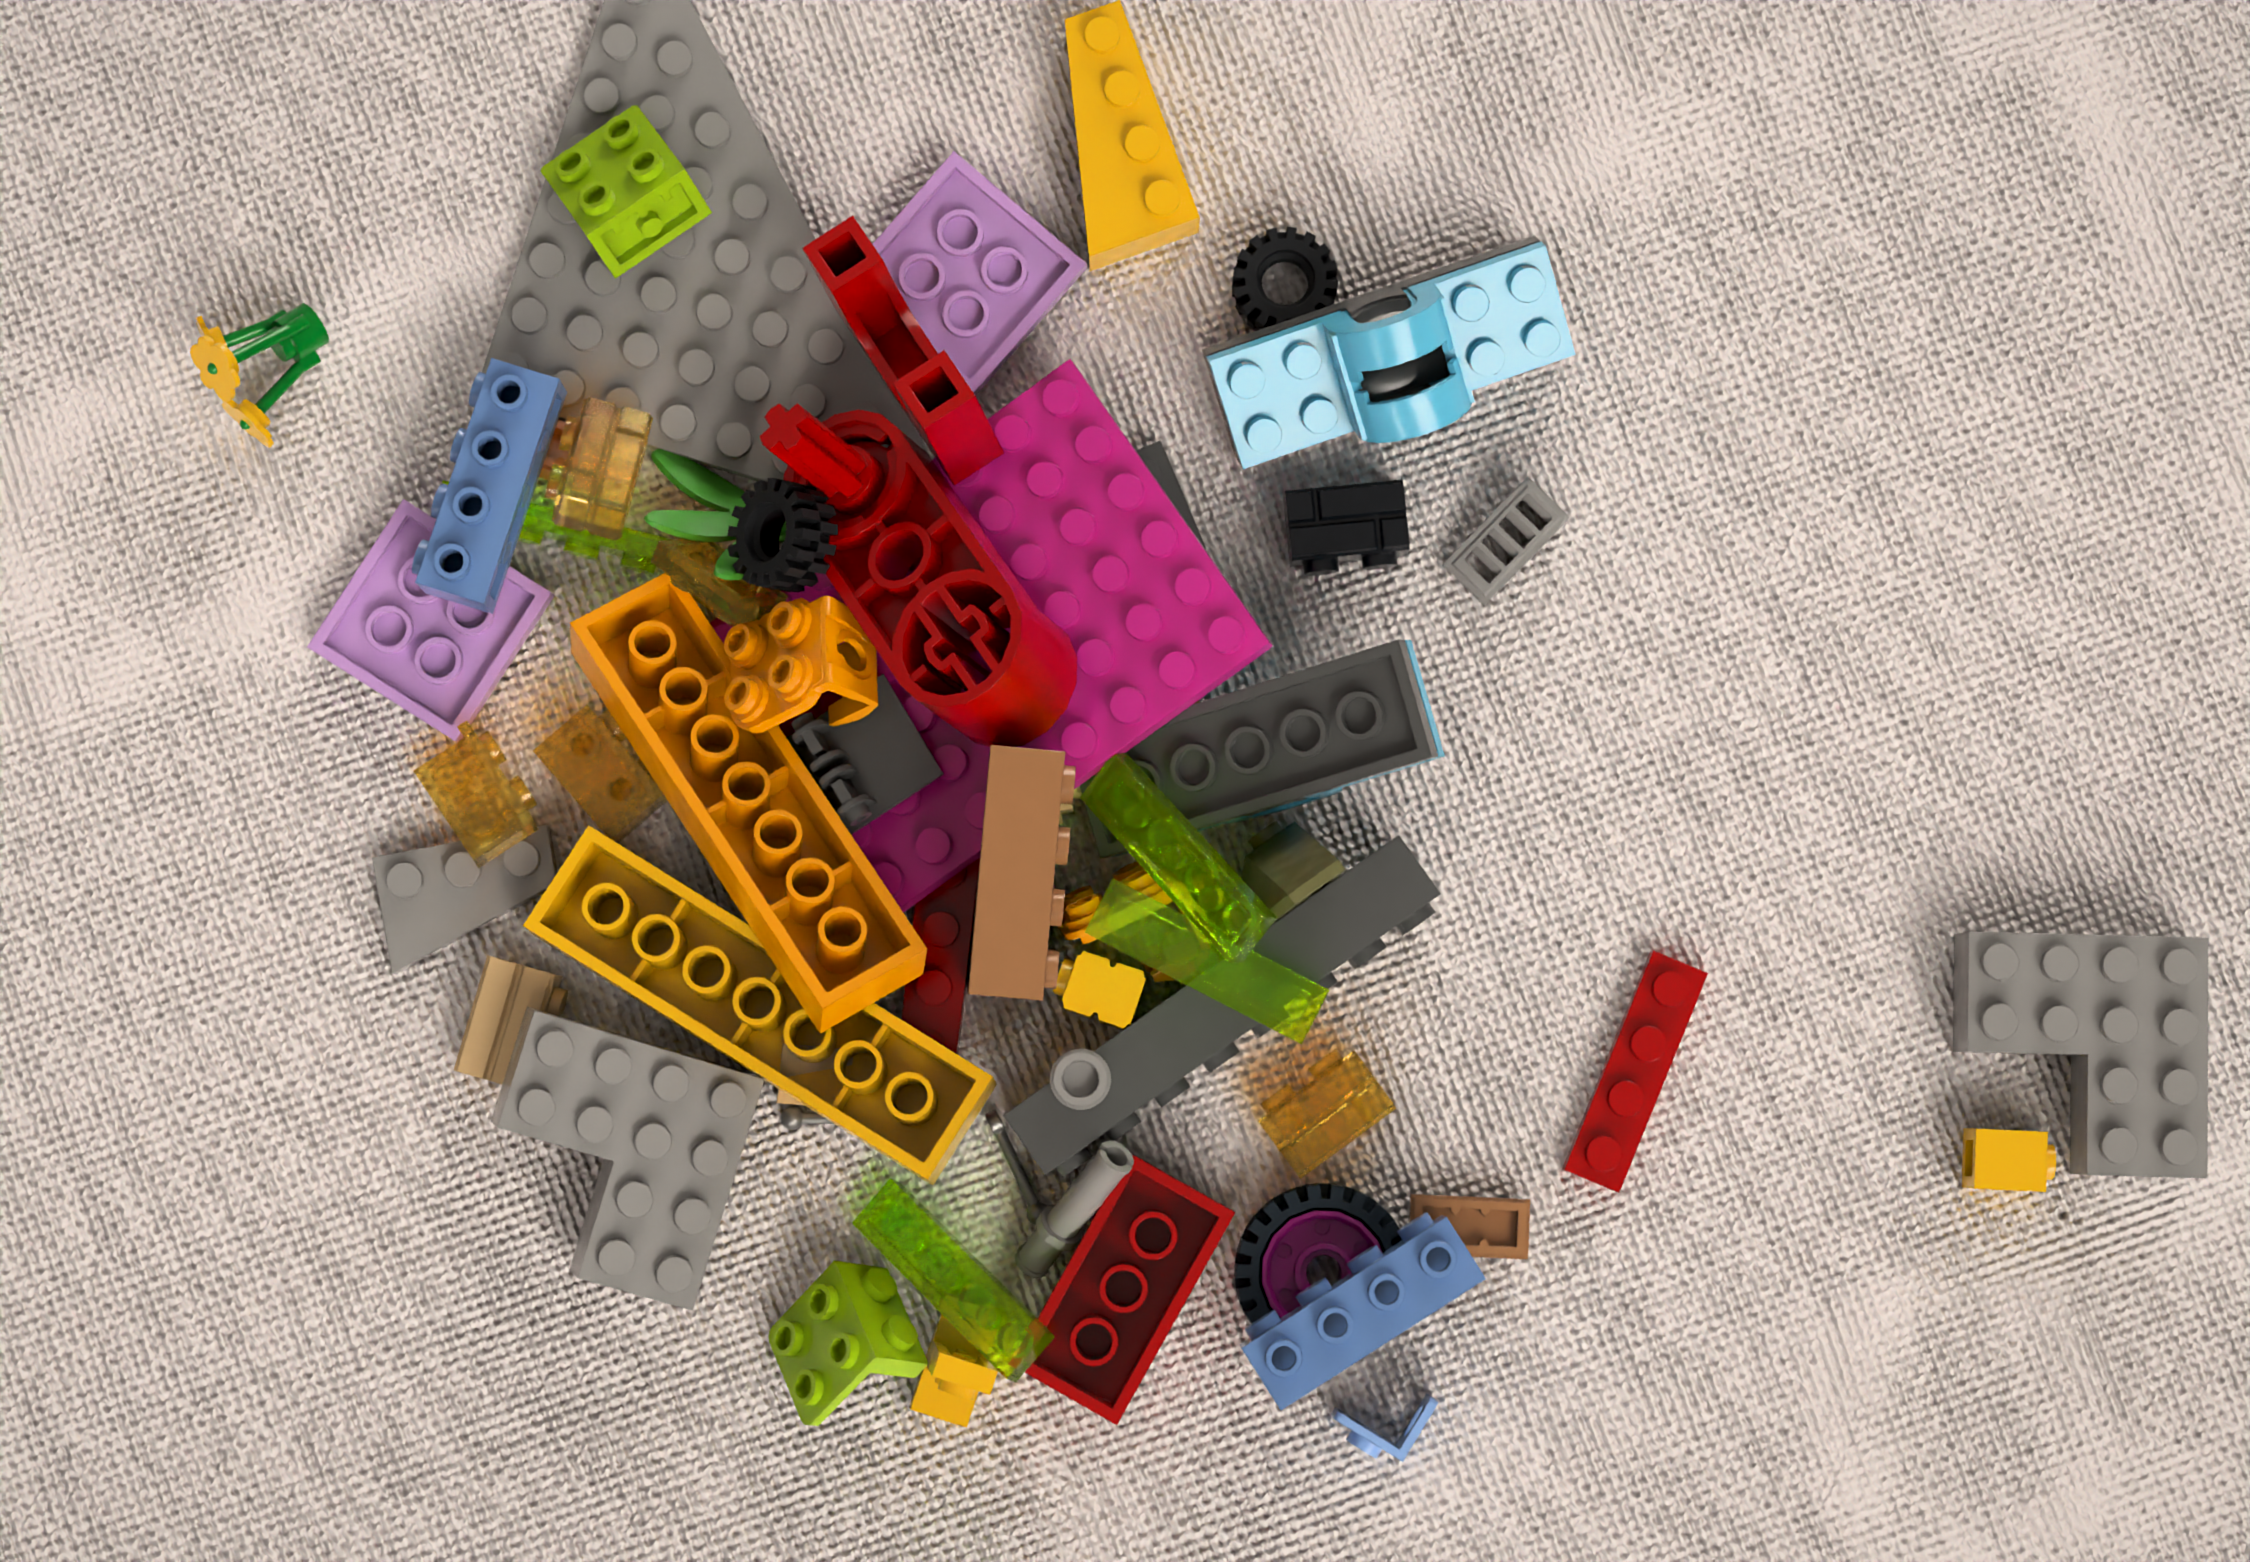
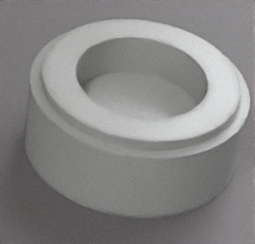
[1050,1049,1111,1110]

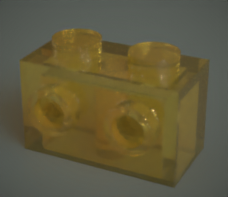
[533,704,668,843]

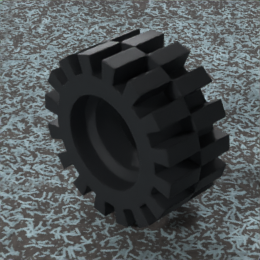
[1232,227,1338,330]
[728,478,838,593]

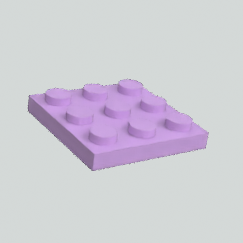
[873,151,1087,396]
[307,499,555,743]

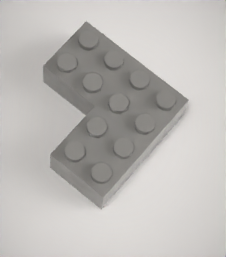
[1953,931,2209,1178]
[491,1007,765,1311]

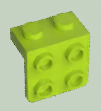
[768,1260,929,1426]

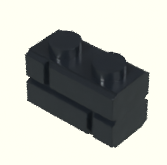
[1283,480,1410,576]

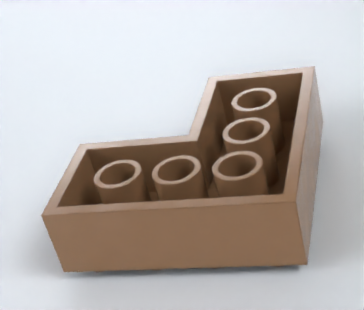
[968,745,1076,1001]

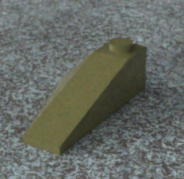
[1230,821,1345,950]

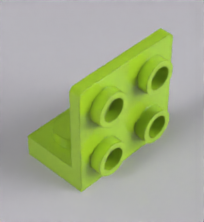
[541,105,712,279]

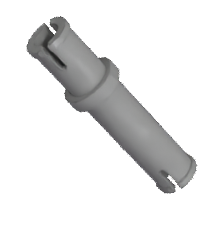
[1014,1140,1134,1278]

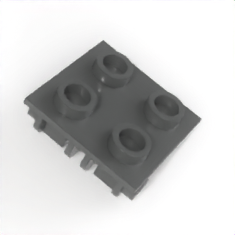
[786,674,944,835]

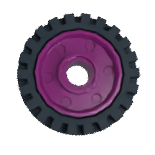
[1234,1183,1402,1324]

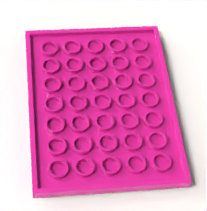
[710,359,1273,912]

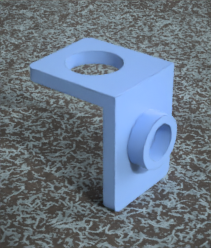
[1330,1394,1438,1462]

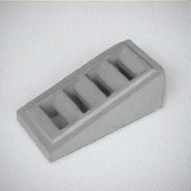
[1442,477,1569,606]

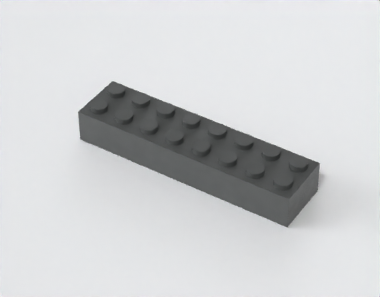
[1003,835,1441,1177]

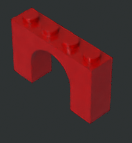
[802,215,1004,486]

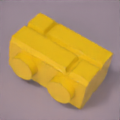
[1053,951,1146,1030]

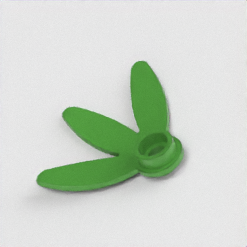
[644,449,786,581]

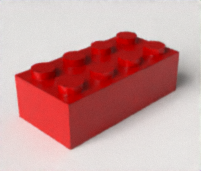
[1012,1152,1235,1425]

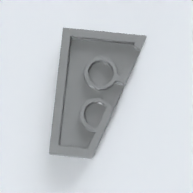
[372,825,558,974]

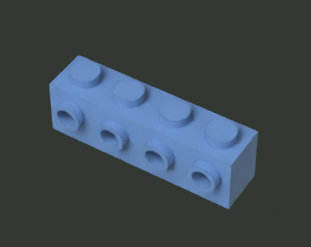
[412,358,567,614]
[1240,1212,1486,1410]

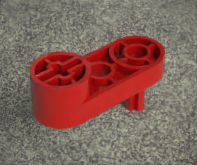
[759,403,1077,747]

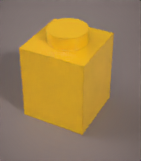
[1962,1128,2056,1192]

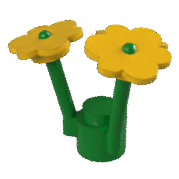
[190,303,329,448]

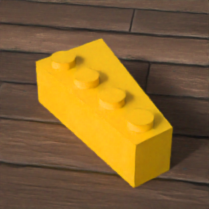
[1065,0,1200,271]

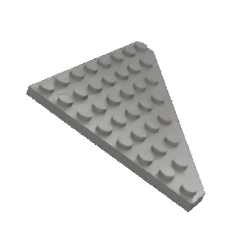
[482,0,929,482]

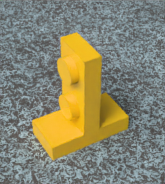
[909,1293,1005,1428]

